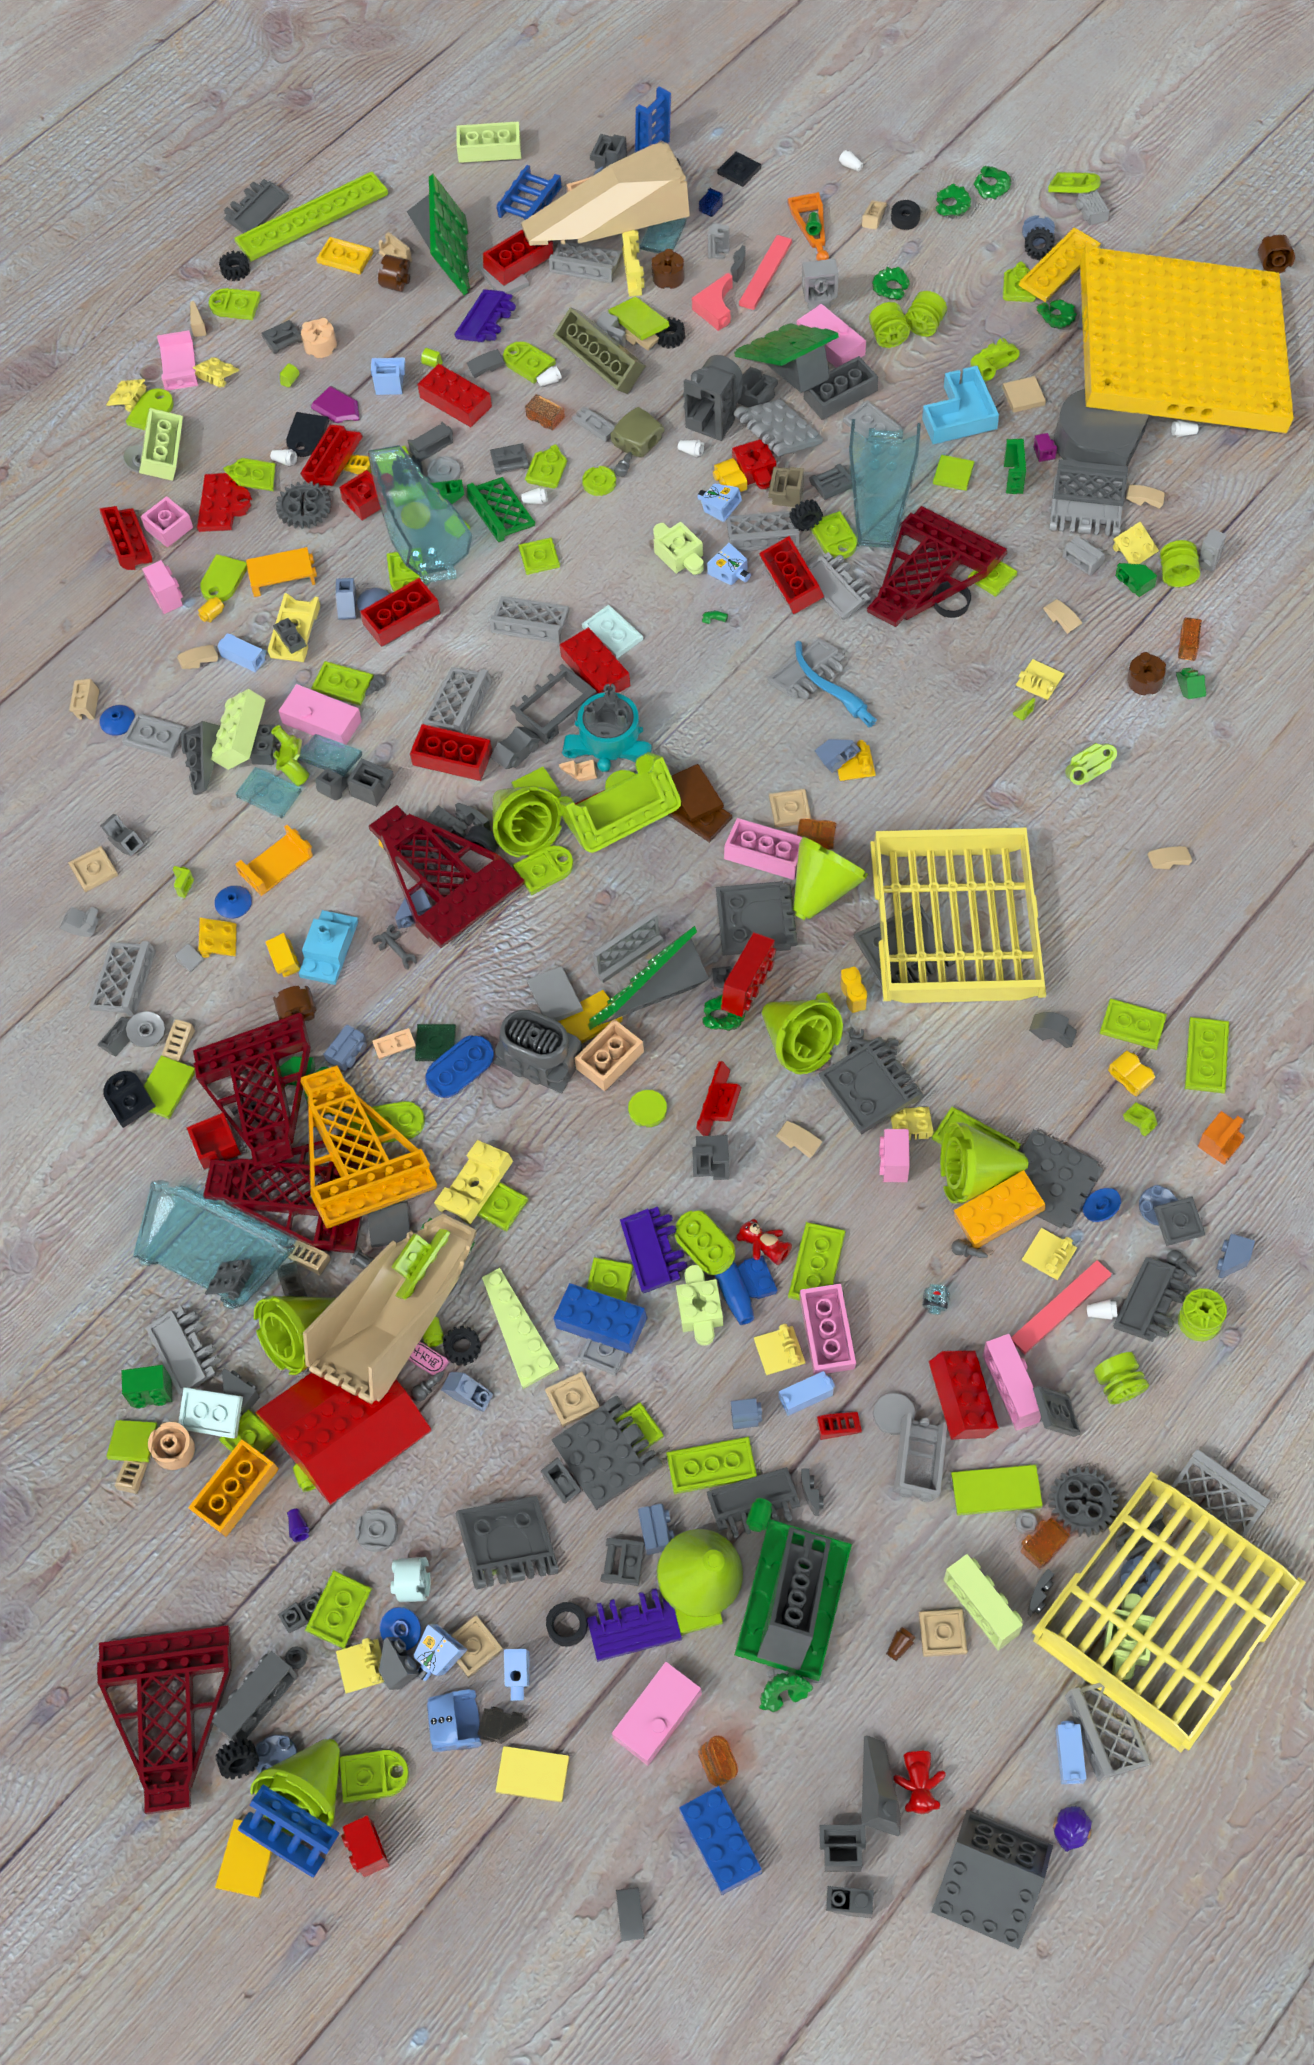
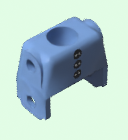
[427,1689,482,1752]

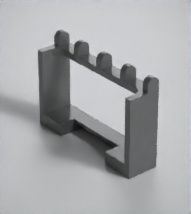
[510,664,596,744]

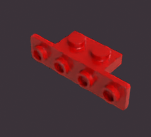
[696,1061,742,1136]

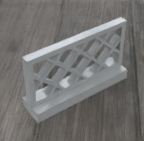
[549,241,622,283]
[726,511,799,552]
[490,596,569,643]
[423,667,492,734]
[591,911,663,983]
[89,941,156,1016]
[1171,1449,1270,1538]
[1065,1683,1151,1782]

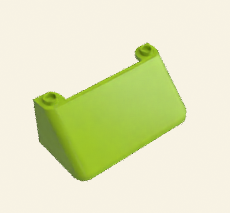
[557,752,681,853]

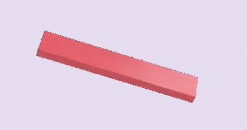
[739,235,792,310]
[1011,1260,1112,1355]

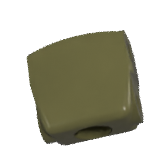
[611,407,664,457]

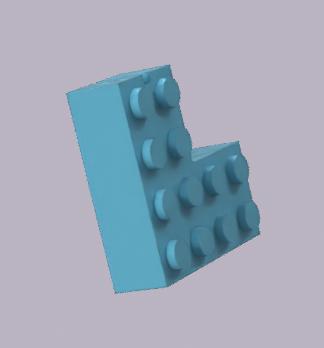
[922,366,999,444]

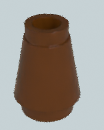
[886,1627,916,1662]

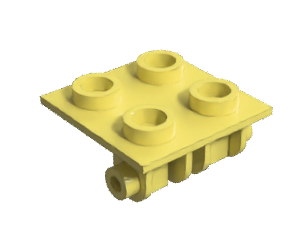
[193,357,239,388]
[106,379,146,412]
[1113,522,1159,564]
[1016,659,1064,700]
[891,1107,933,1140]
[1022,1228,1077,1281]
[754,1324,806,1376]
[336,1638,384,1694]

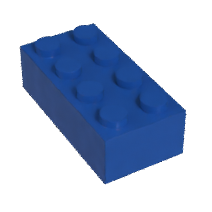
[553,1283,647,1354]
[679,1786,762,1895]

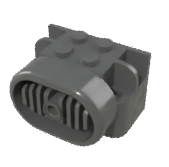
[683,355,743,441]
[493,1009,582,1094]

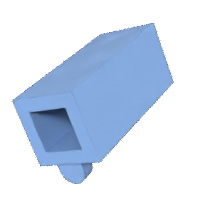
[218,633,267,673]
[779,1371,835,1416]
[1055,1721,1086,1784]

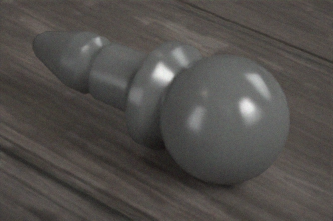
[614,452,632,477]
[365,674,387,696]
[951,1239,988,1258]
[1167,1250,1197,1277]
[411,1371,444,1401]

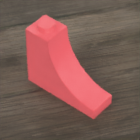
[692,273,733,331]

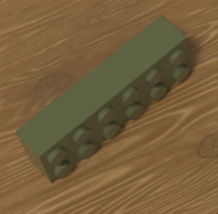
[553,307,646,394]

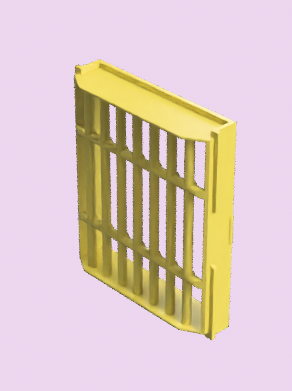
[870,828,1046,1003]
[1032,1472,1306,1753]

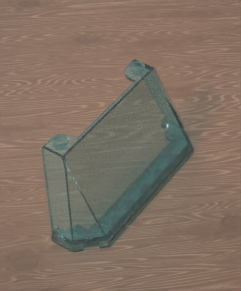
[133,1180,295,1309]

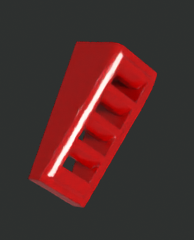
[816,1412,862,1440]

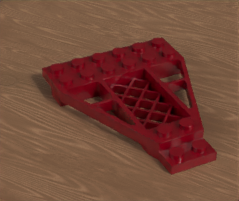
[867,506,1007,627]
[369,805,525,948]
[193,1013,311,1170]
[203,1134,374,1253]
[97,1625,232,1815]

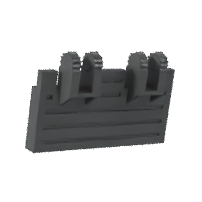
[224,179,289,233]
[397,805,468,879]
[1113,1257,1190,1342]
[706,1467,801,1538]

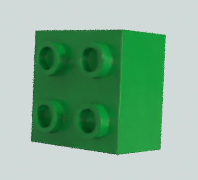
[121,1365,173,1409]

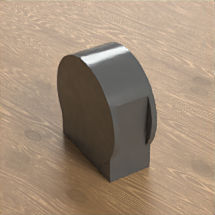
[1054,389,1150,467]

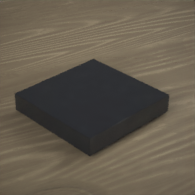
[717,151,761,187]

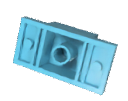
[299,910,359,985]

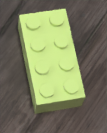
[456,122,521,163]
[139,408,183,481]
[211,689,266,770]
[944,1554,1023,1651]

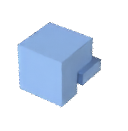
[371,358,406,395]

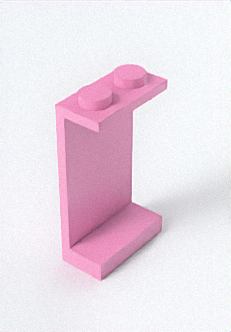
[157,330,198,391]

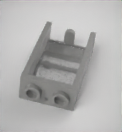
[893,1413,947,1502]

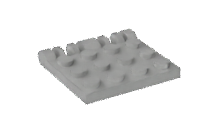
[734,399,823,456]
[1049,474,1122,537]

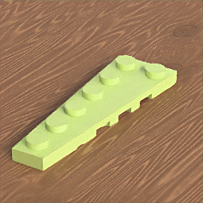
[482,1268,559,1389]

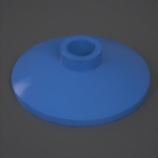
[99,705,135,736]
[215,886,252,919]
[1083,1188,1121,1222]
[380,1607,421,1651]

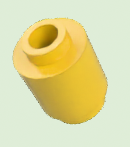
[198,597,224,623]

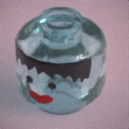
[922,1284,950,1315]

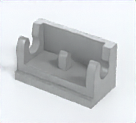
[708,223,730,260]

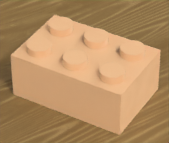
[575,1019,644,1091]

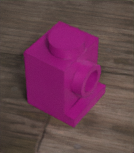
[1033,433,1057,462]

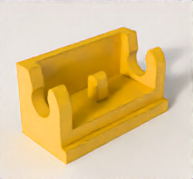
[265,933,301,977]

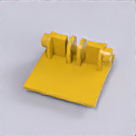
[837,740,876,781]
[198,917,237,958]

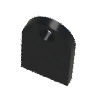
[286,412,329,457]
[103,1071,156,1128]

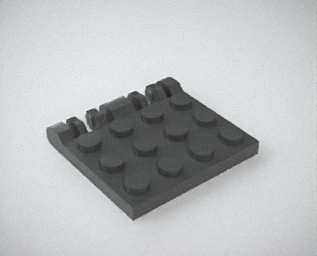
[853,904,955,986]
[819,1037,924,1135]
[552,1396,663,1510]
[455,1496,558,1590]

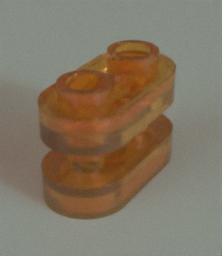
[698,1735,738,1787]

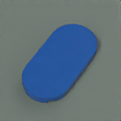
[425,1035,494,1098]

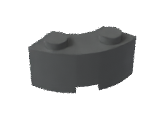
[490,727,541,769]

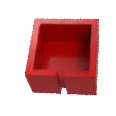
[186,1113,241,1170]
[341,1815,390,1877]

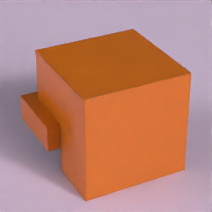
[1198,1111,1245,1165]

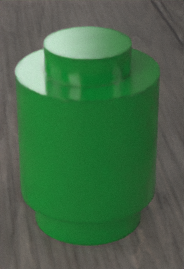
[746,1498,772,1532]

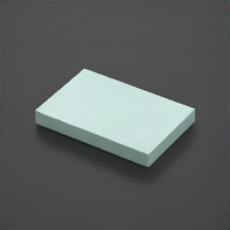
[582,605,643,659]
[179,1387,243,1438]

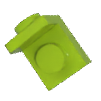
[172,866,194,898]
[1123,1102,1158,1136]

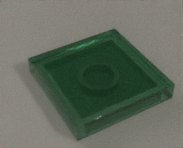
[415,1024,456,1061]

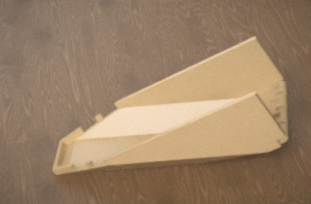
[521,142,690,245]
[303,1214,476,1404]

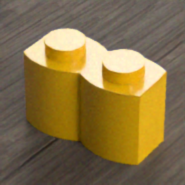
[713,458,747,492]
[840,966,867,1013]
[1108,1051,1155,1097]

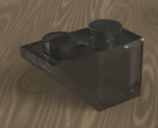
[277,1261,308,1297]
[477,1706,529,1744]

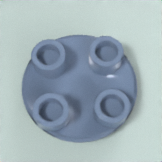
[357,588,389,611]
[1139,1185,1178,1226]
[256,1735,298,1773]

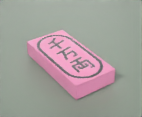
[408,1341,449,1376]

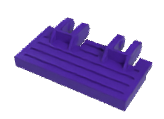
[454,289,516,342]
[620,1206,688,1294]
[587,1588,682,1662]

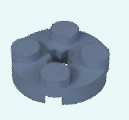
[1022,215,1055,246]
[1119,1556,1164,1600]

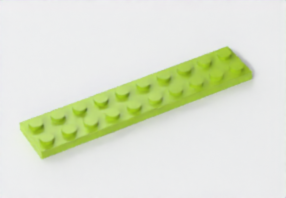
[234,171,388,262]

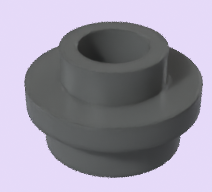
[285,1647,307,1669]

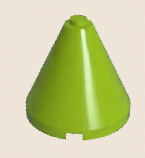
[492,786,563,858]
[793,837,868,921]
[762,999,843,1074]
[940,1122,1028,1204]
[254,1296,336,1375]
[657,1529,743,1617]
[250,1739,340,1836]

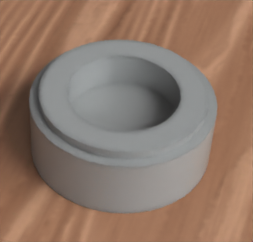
[1015,1512,1038,1535]

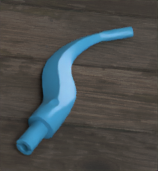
[795,641,877,728]

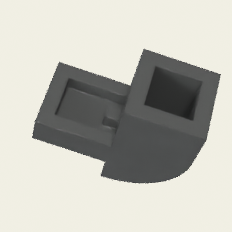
[316,768,350,800]
[100,814,144,856]
[1029,1012,1077,1048]

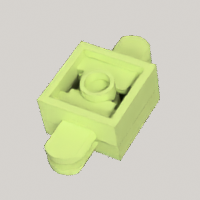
[653,522,704,575]
[676,1265,723,1346]
[1102,1594,1155,1683]

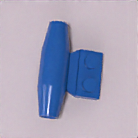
[715,1255,778,1325]

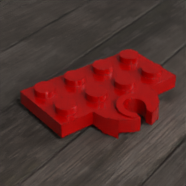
[197,473,252,532]

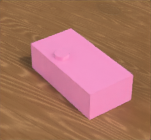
[797,304,866,368]
[279,684,362,748]
[724,818,802,880]
[799,1284,856,1375]
[983,1334,1041,1431]
[612,1662,702,1766]

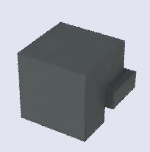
[590,134,627,169]
[738,366,778,407]
[347,758,394,807]
[692,1135,729,1180]
[819,1825,866,1872]

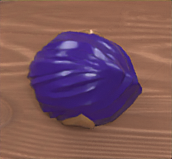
[1053,1805,1092,1852]

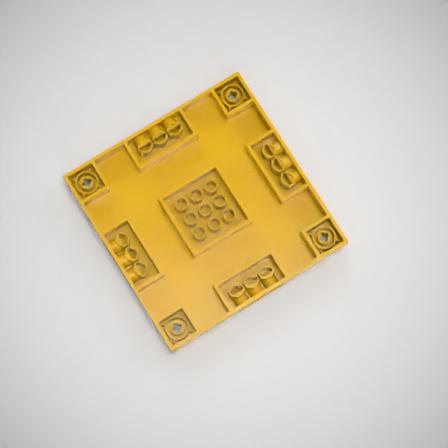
[1080,246,1294,433]

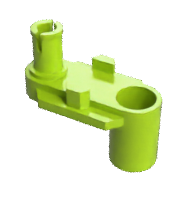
[970,338,1020,381]
[271,725,309,786]
[1065,743,1117,785]

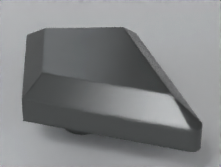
[712,966,732,988]

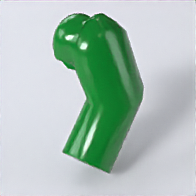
[702,610,728,624]

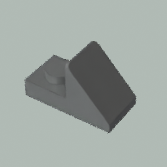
[540,1457,581,1504]

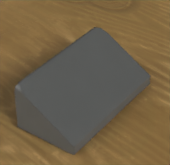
[98,1017,130,1057]

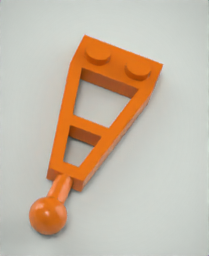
[788,192,829,261]

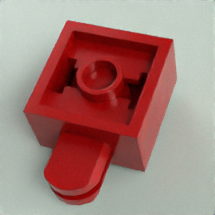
[732,439,776,489]
[339,470,394,521]

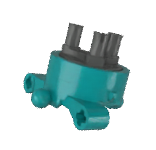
[562,684,652,772]

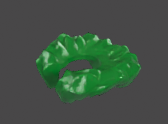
[974,166,1011,199]
[936,183,971,216]
[872,267,910,300]
[1036,299,1077,329]
[702,994,745,1031]
[759,1672,813,1712]

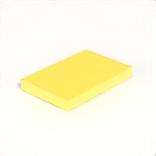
[495,1746,569,1803]

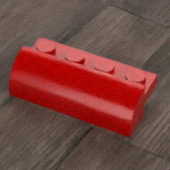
[300,424,363,487]
[100,506,152,570]

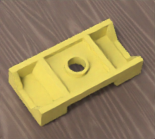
[622,230,645,297]
[268,593,320,662]
[434,1140,513,1224]

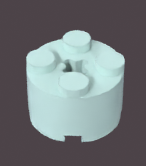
[391,1557,431,1602]

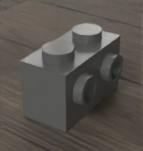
[250,724,280,765]

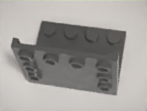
[931,1810,1053,1949]

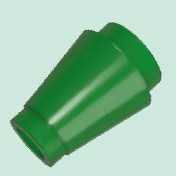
[806,212,822,236]

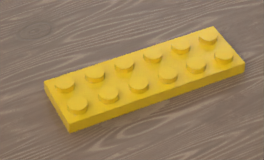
[1019,227,1101,302]

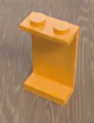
[246,547,317,597]
[235,825,313,896]

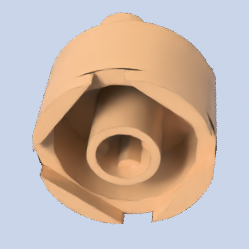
[301,318,337,358]
[148,1422,195,1470]

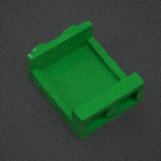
[1003,439,1026,494]

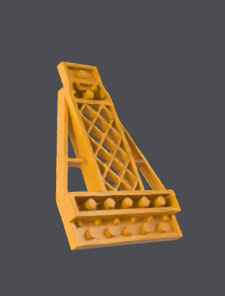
[300,1065,437,1228]

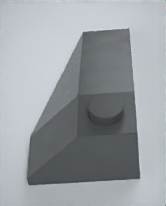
[181,721,220,795]

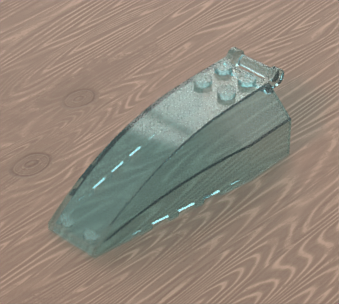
[849,419,921,548]
[368,445,473,585]

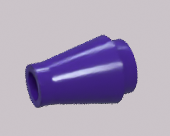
[287,1508,310,1542]

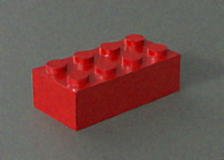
[483,229,553,286]
[418,364,492,428]
[759,536,824,615]
[360,578,440,647]
[559,627,630,694]
[410,724,492,781]
[721,932,776,1017]
[928,1350,999,1440]

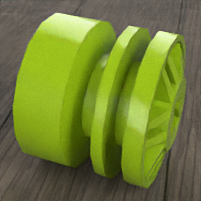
[905,291,947,337]
[869,302,910,348]
[1160,540,1200,587]
[1178,1288,1227,1342]
[1093,1352,1149,1405]

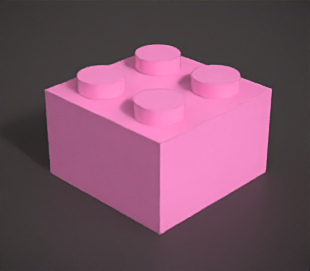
[141,496,193,548]
[142,560,183,614]
[879,1129,910,1182]

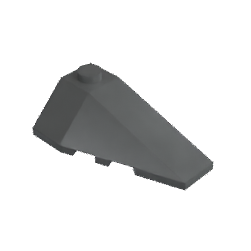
[861,1735,901,1836]

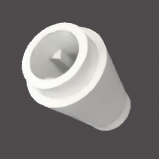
[839,150,863,172]
[536,366,562,387]
[1171,420,1198,437]
[678,440,704,457]
[270,449,297,466]
[522,487,548,504]
[1087,1299,1117,1320]

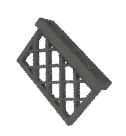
[1054,459,1128,506]

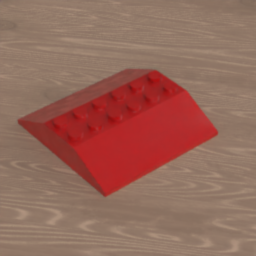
[255,1372,432,1505]

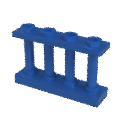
[635,86,671,153]
[496,165,562,220]
[238,1784,340,1878]

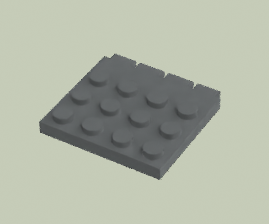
[716,881,798,956]
[1021,1129,1103,1229]

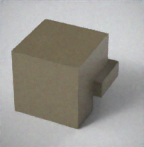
[769,467,804,507]

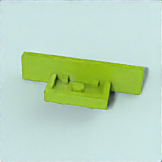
[391,1229,450,1300]

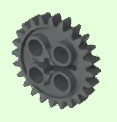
[276,481,332,529]
[1048,1467,1119,1537]

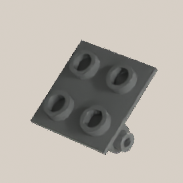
[205,1259,253,1300]

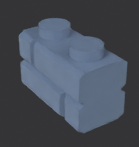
[324,1025,367,1072]
[638,1504,674,1555]

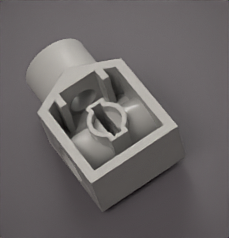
[802,259,838,311]

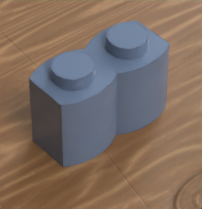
[731,1398,762,1430]

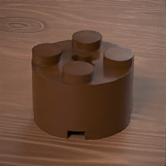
[1258,235,1295,274]
[652,249,685,289]
[378,254,410,292]
[1127,652,1166,695]
[273,986,316,1021]

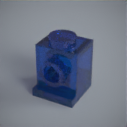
[699,187,723,217]

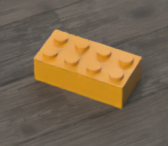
[954,1170,1045,1249]
[188,1439,279,1537]

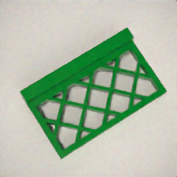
[466,477,535,543]

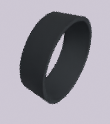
[932,581,971,618]

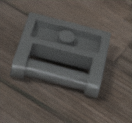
[261,320,303,354]
[490,443,529,475]
[809,464,855,500]
[600,1538,645,1586]

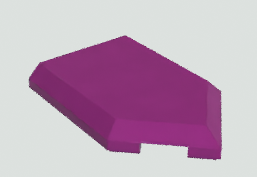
[311,386,360,423]

